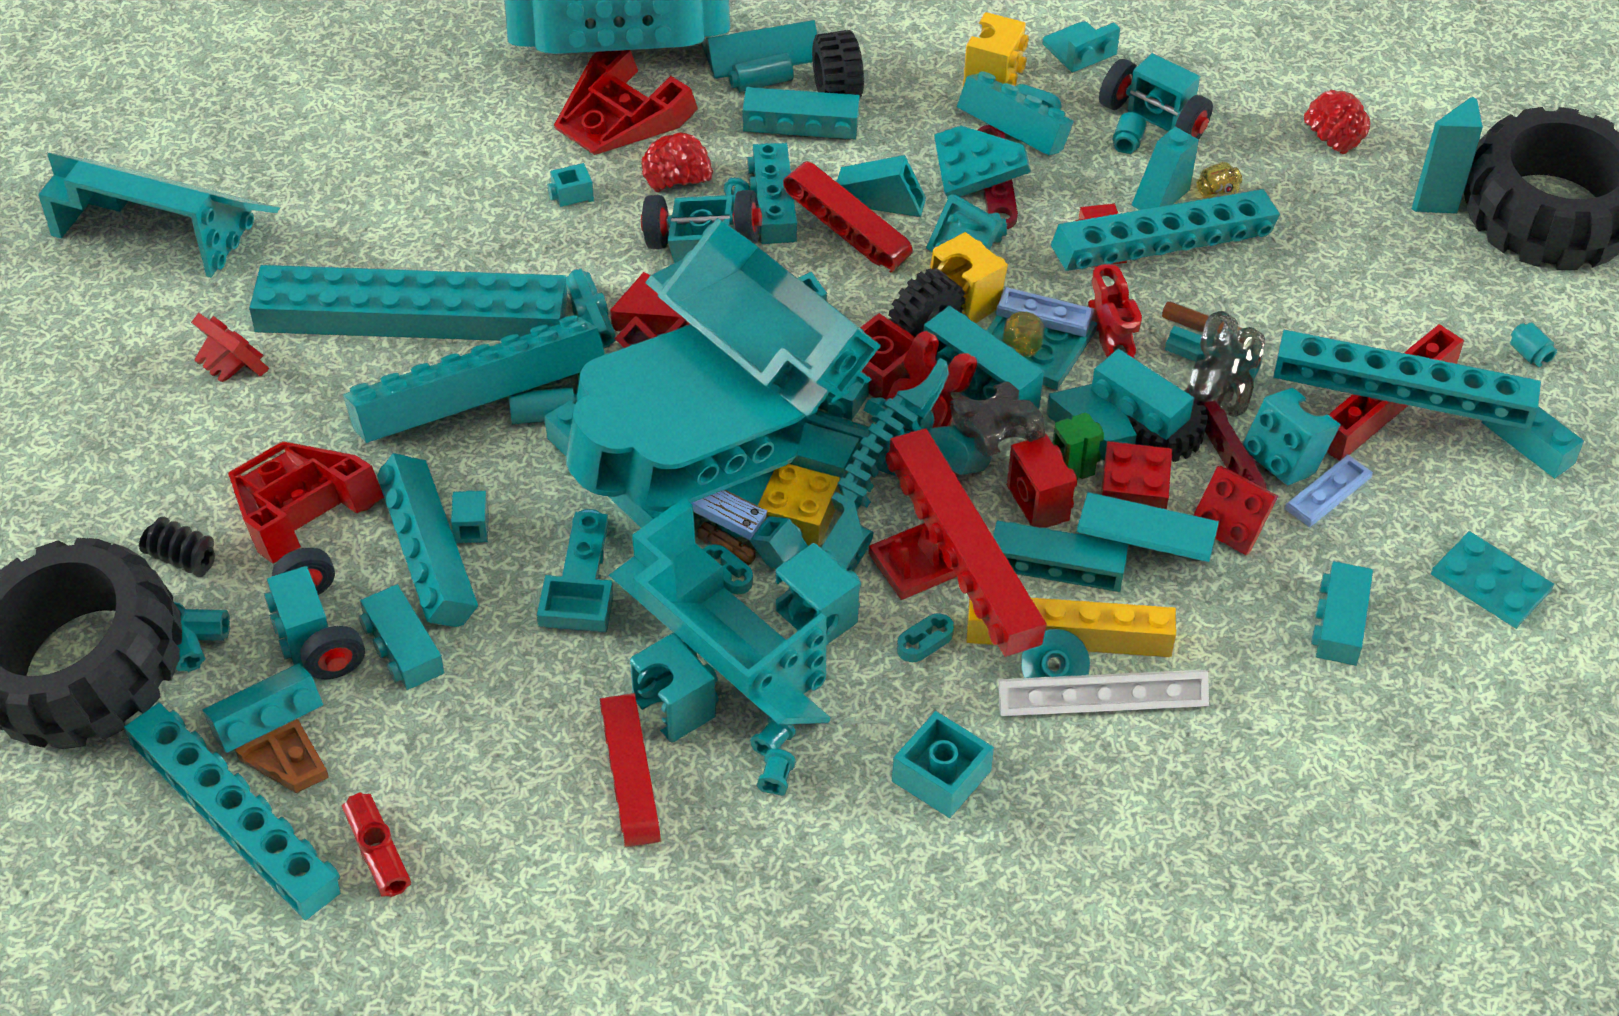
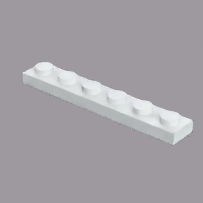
[998,670,1209,716]

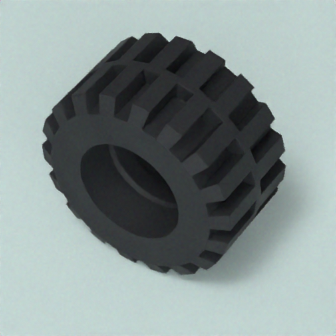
[812,30,864,101]

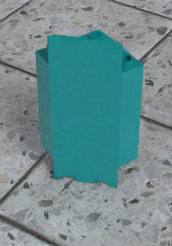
[38,152,281,278]
[645,217,881,417]
[608,497,830,725]

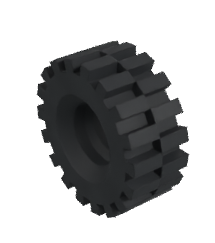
[888,268,966,337]
[1127,386,1207,462]

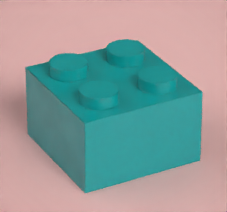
[892,711,994,818]

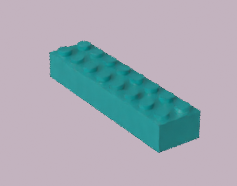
[342,315,605,443]

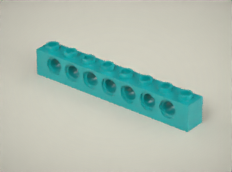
[1051,189,1280,271]
[1273,329,1541,430]
[124,702,341,921]

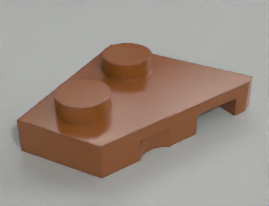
[235,719,329,793]

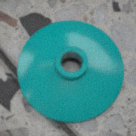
[1021,629,1090,678]

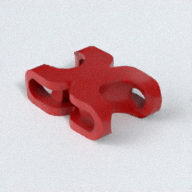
[1088,264,1142,359]
[886,331,977,428]

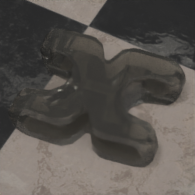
[1189,311,1265,417]
[949,381,1045,457]

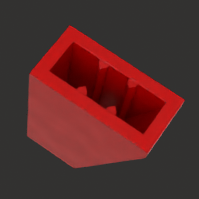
[610,272,681,334]

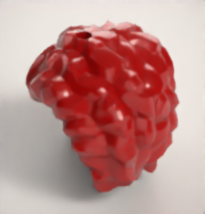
[1304,90,1370,154]
[641,132,714,192]

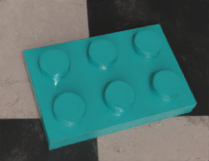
[1431,531,1554,629]

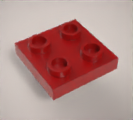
[191,313,270,382]
[1193,466,1278,555]
[868,523,957,600]

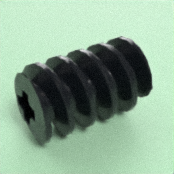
[138,516,215,577]

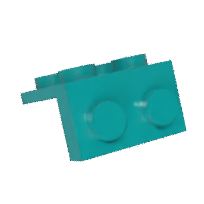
[1042,21,1121,73]

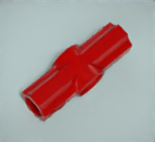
[341,792,411,897]

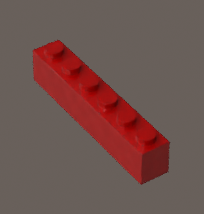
[1327,324,1464,461]

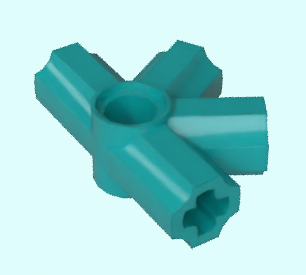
[174,602,230,673]

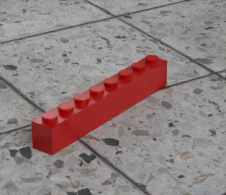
[886,428,1047,657]

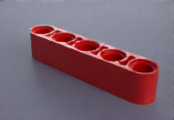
[783,161,913,273]
[599,693,661,848]

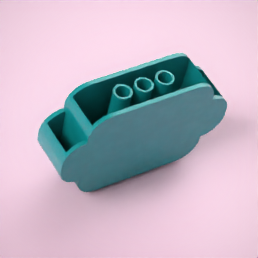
[504,0,731,54]
[566,324,806,512]

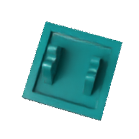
[926,194,1003,252]

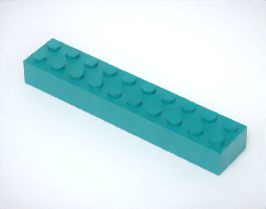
[249,265,568,341]

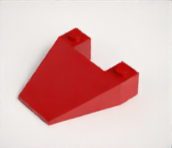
[553,50,698,155]
[228,441,384,564]

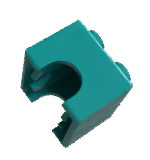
[1242,387,1341,486]
[776,543,861,645]
[630,633,719,743]

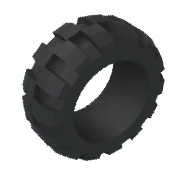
[1464,107,1619,270]
[0,538,182,749]

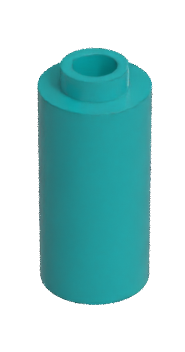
[728,53,794,93]
[509,388,577,425]

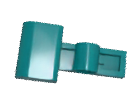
[863,397,993,475]
[537,511,614,633]

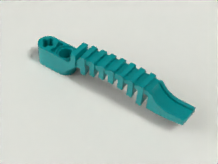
[821,358,949,572]

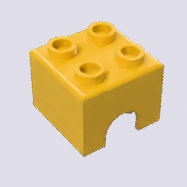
[963,12,1029,86]
[930,232,1008,323]

